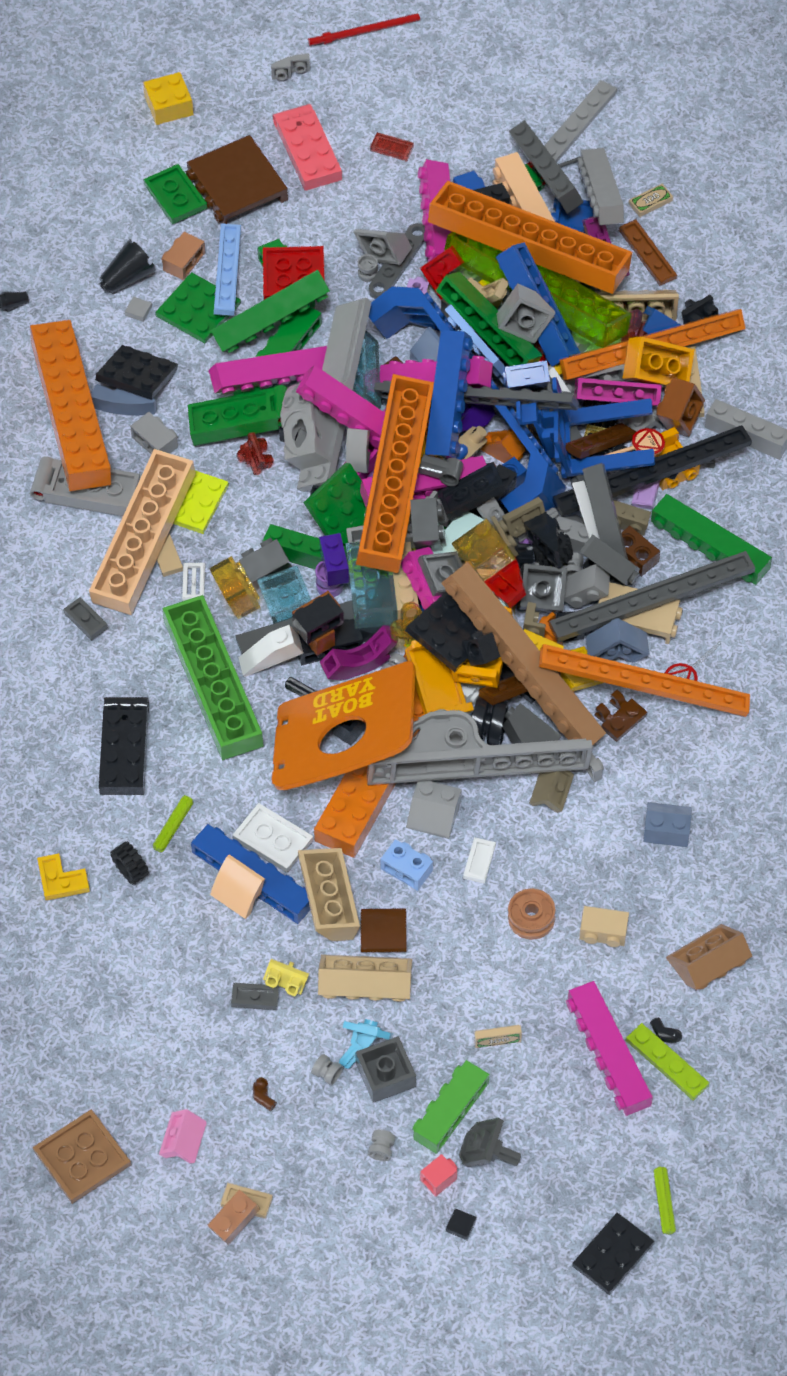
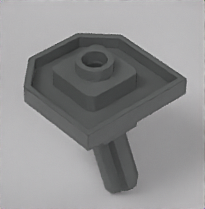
[459,1118,521,1167]

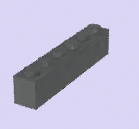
[509,120,584,213]

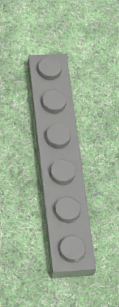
[544,80,617,162]

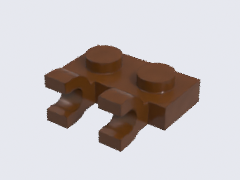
[594,689,648,742]

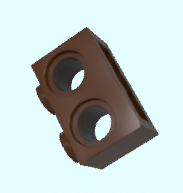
[621,526,660,577]

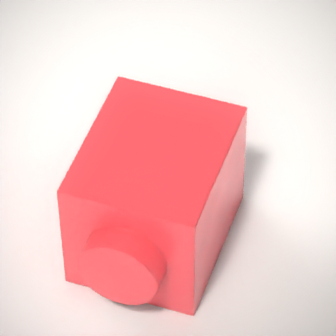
[420,1154,458,1197]

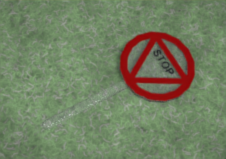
[664,641,721,681]

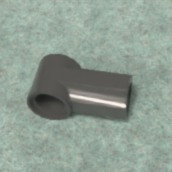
[418,455,464,486]

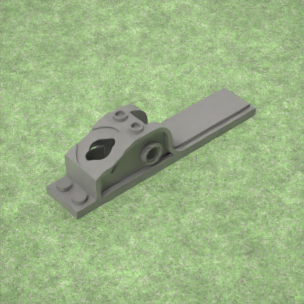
[280,298,372,492]
[367,709,593,785]

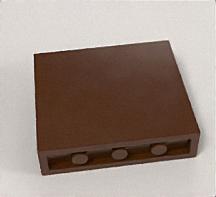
[186,135,288,224]

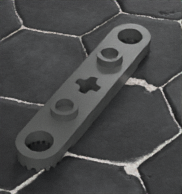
[369,223,425,299]

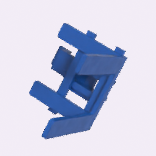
[516,377,655,479]

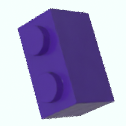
[319,533,349,586]

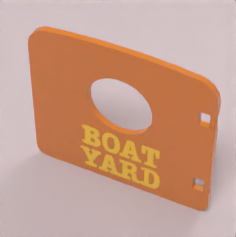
[271,661,416,790]

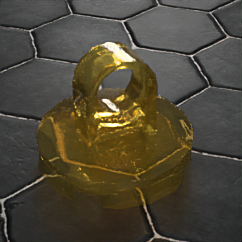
[390,602,422,644]

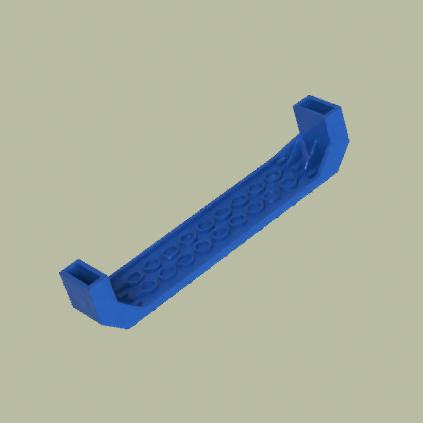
[368,286,567,512]

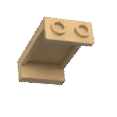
[599,582,683,644]

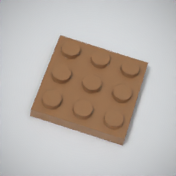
[32,1109,131,1204]

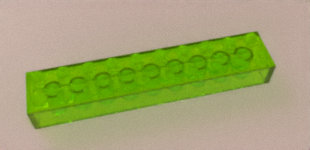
[444,232,632,348]

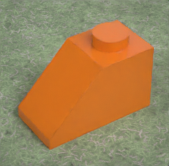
[480,429,526,463]

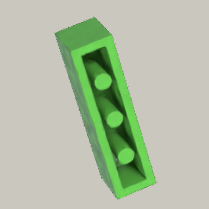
[412,1060,489,1154]

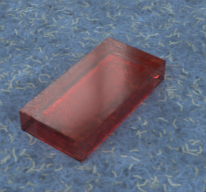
[370,132,414,161]

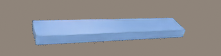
[214,223,241,316]

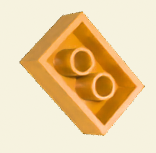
[622,337,695,389]

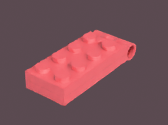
[272,104,342,191]

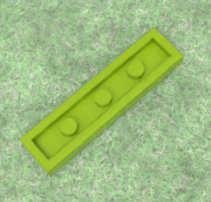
[626,1023,710,1101]

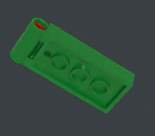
[187,385,288,446]

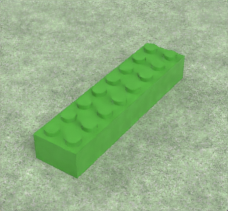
[162,595,263,760]

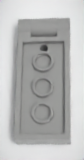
[30,456,140,516]

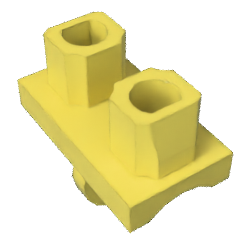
[263,959,309,996]

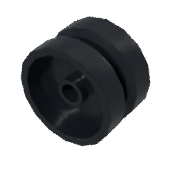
[471,697,509,745]

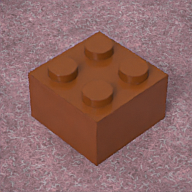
[656,377,705,437]

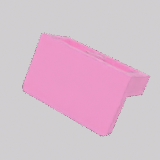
[159,1109,206,1164]

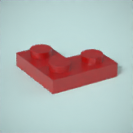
[420,246,464,300]

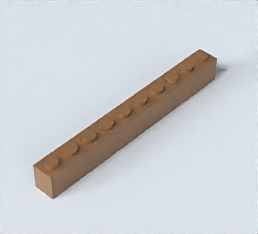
[441,562,606,746]

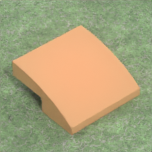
[210,854,265,919]

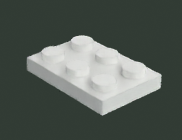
[232,803,313,873]

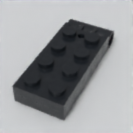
[99,697,149,795]

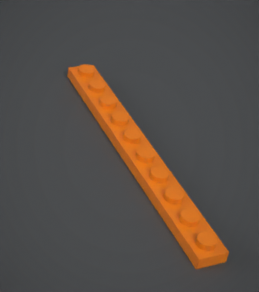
[559,309,746,380]
[539,644,750,717]

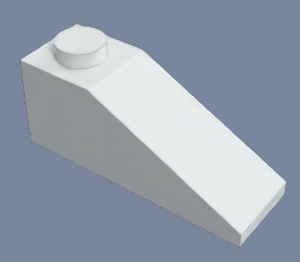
[238,625,303,677]

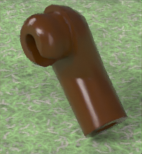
[252,1077,277,1112]

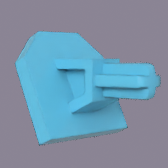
[339,1019,393,1069]

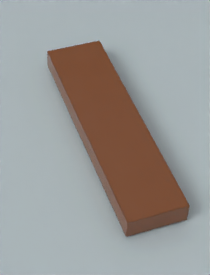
[618,219,677,286]

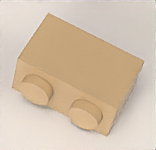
[579,906,629,947]

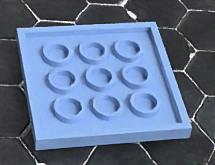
[445,305,505,384]

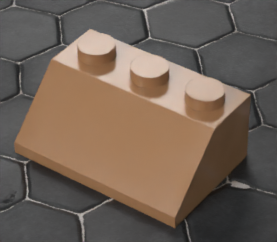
[666,924,752,990]

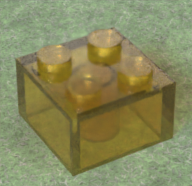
[451,518,516,581]
[209,556,260,619]

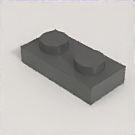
[63,597,108,640]
[231,983,279,1010]

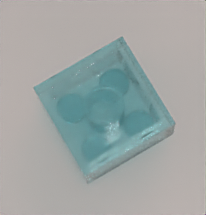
[257,565,311,624]

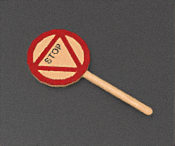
[605,428,665,456]

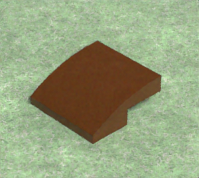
[361,908,407,952]

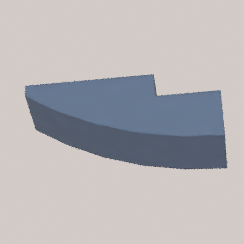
[91,384,157,415]

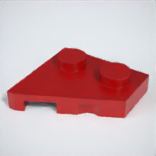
[484,556,526,608]

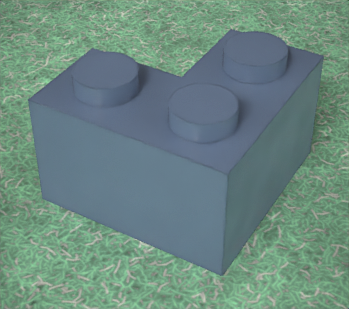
[586,618,649,663]

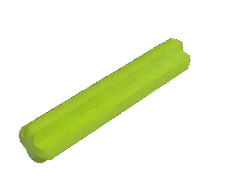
[153,795,193,853]
[653,1166,676,1235]

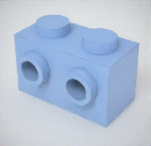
[380,839,433,891]

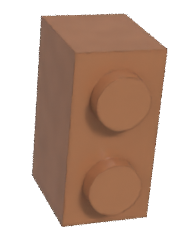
[162,232,205,281]
[207,1189,260,1245]

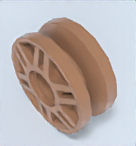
[508,888,556,940]

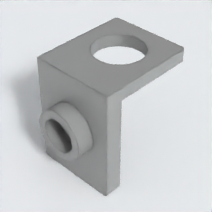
[477,498,505,530]

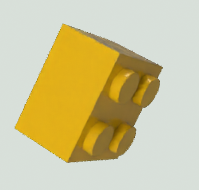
[143,72,193,125]

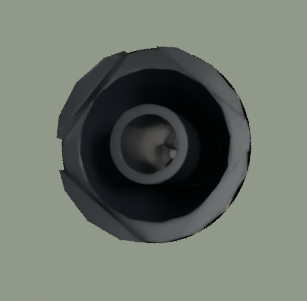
[99,239,156,293]

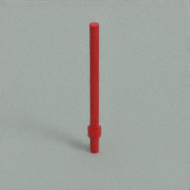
[307,13,420,46]

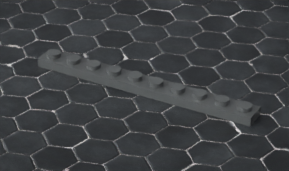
[374,381,579,410]
[549,551,755,642]

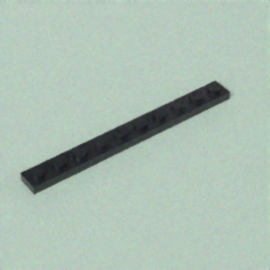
[553,425,752,517]

